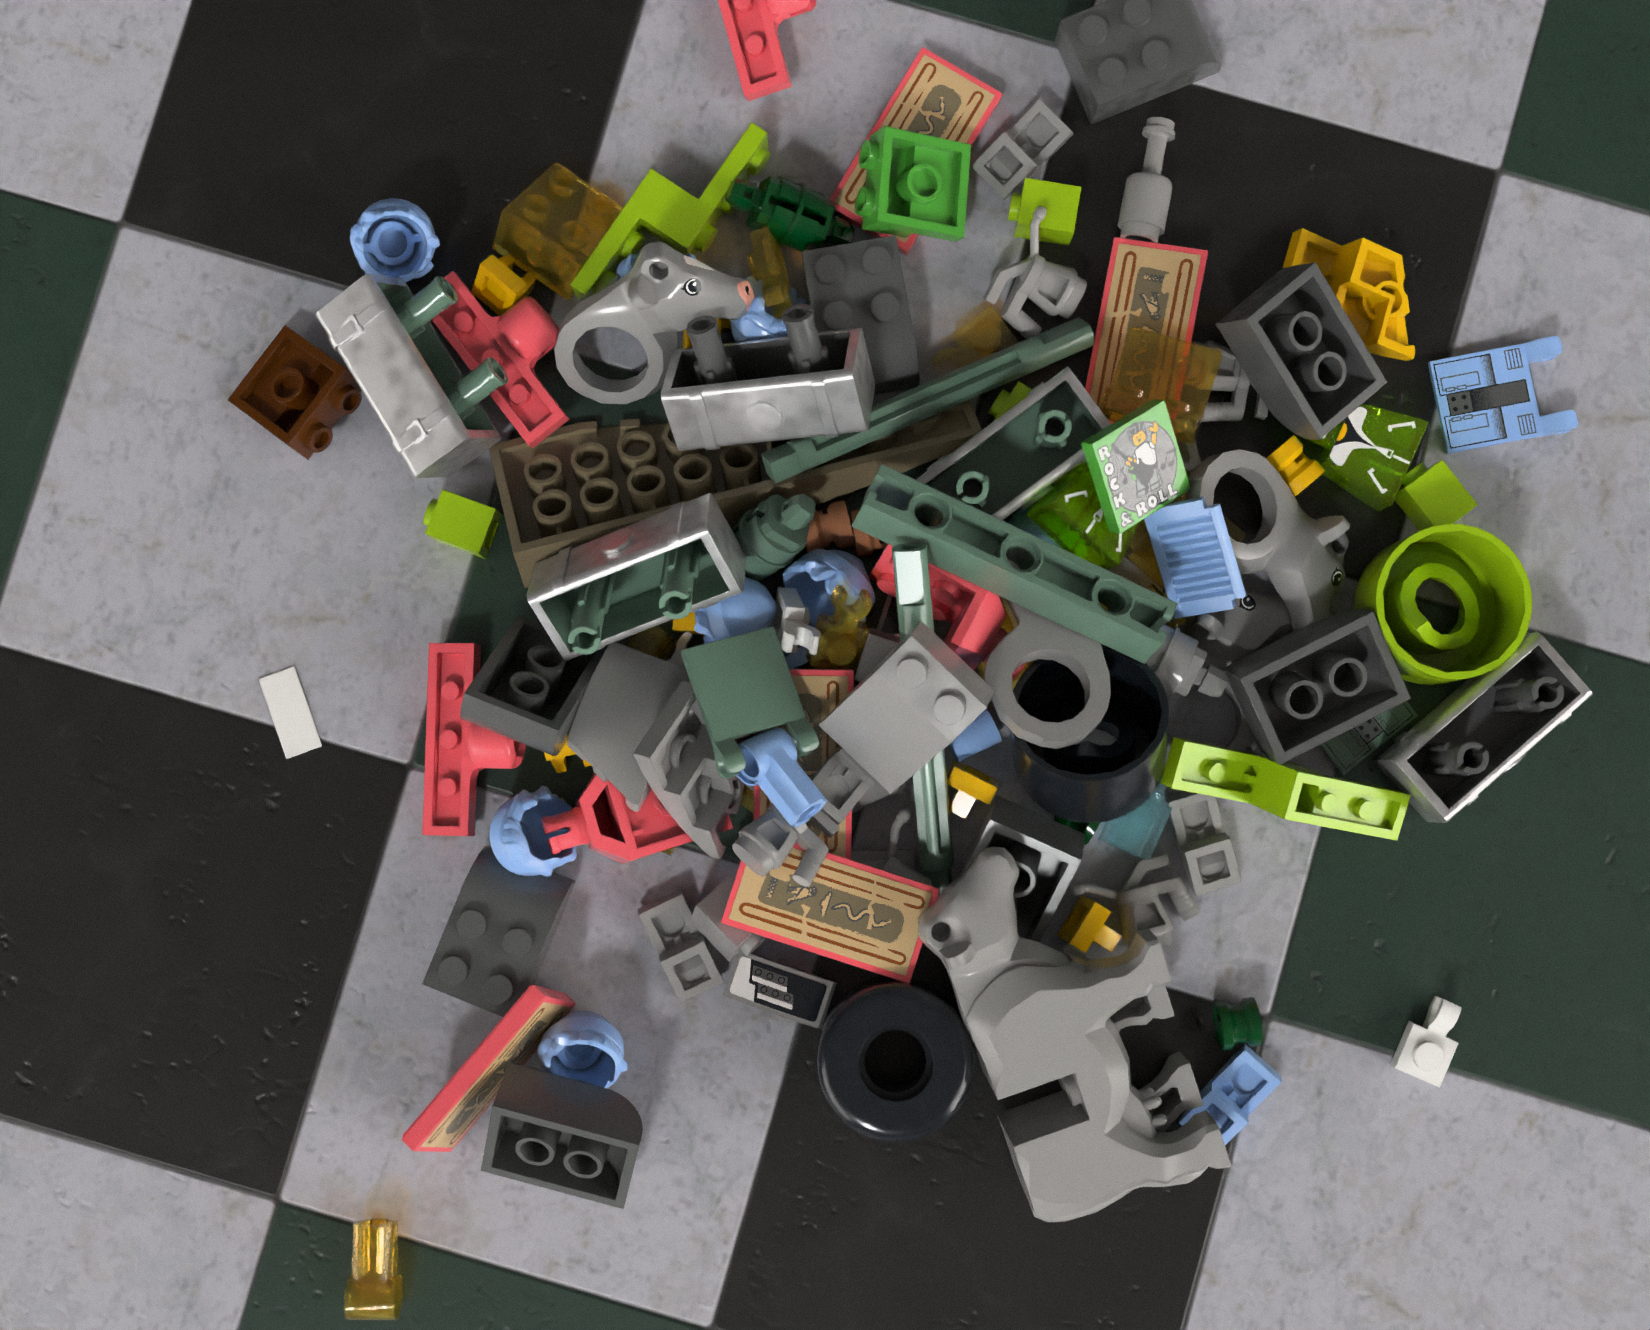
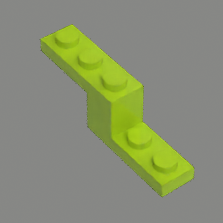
[570,122,771,300]
[1161,737,1411,841]

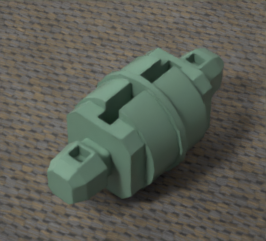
[731,494,816,581]

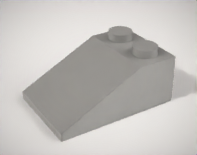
[819,621,994,794]

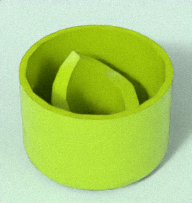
[1353,524,1532,685]

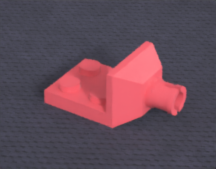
[868,544,1026,680]
[541,773,733,864]

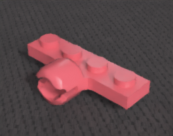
[718,0,816,101]
[432,271,569,448]
[422,643,526,836]

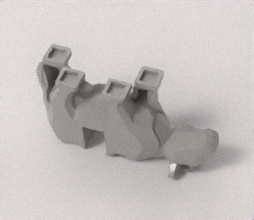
[918,847,1231,1222]

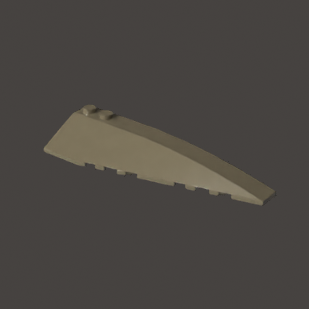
[489,400,982,588]

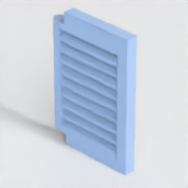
[1144,497,1246,619]

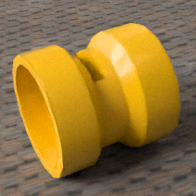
[1266,435,1325,496]

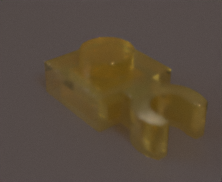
[747,227,793,319]
[931,306,1019,369]
[806,585,872,673]

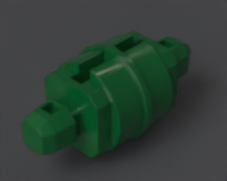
[725,176,855,252]

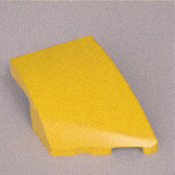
[1282,228,1415,361]

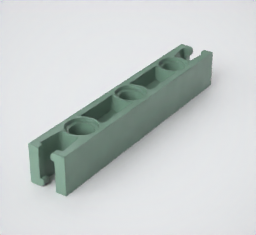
[851,464,1177,664]

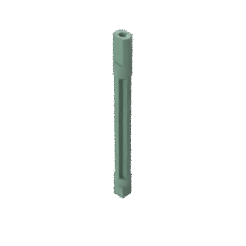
[761,317,1095,483]
[892,543,954,893]

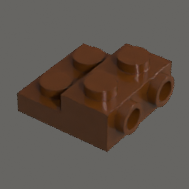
[228,325,362,460]

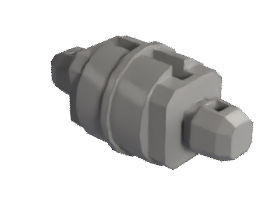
[1146,624,1229,697]

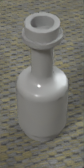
[1118,117,1176,243]

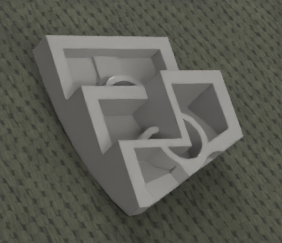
[567,642,691,812]
[633,681,749,859]

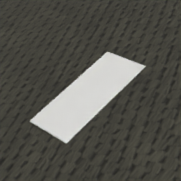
[259,666,322,759]

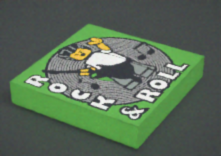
[1081,399,1191,534]

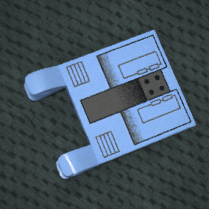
[1428,335,1578,454]

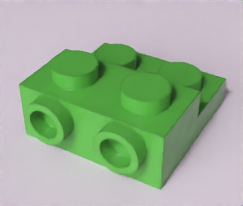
[855,126,971,242]

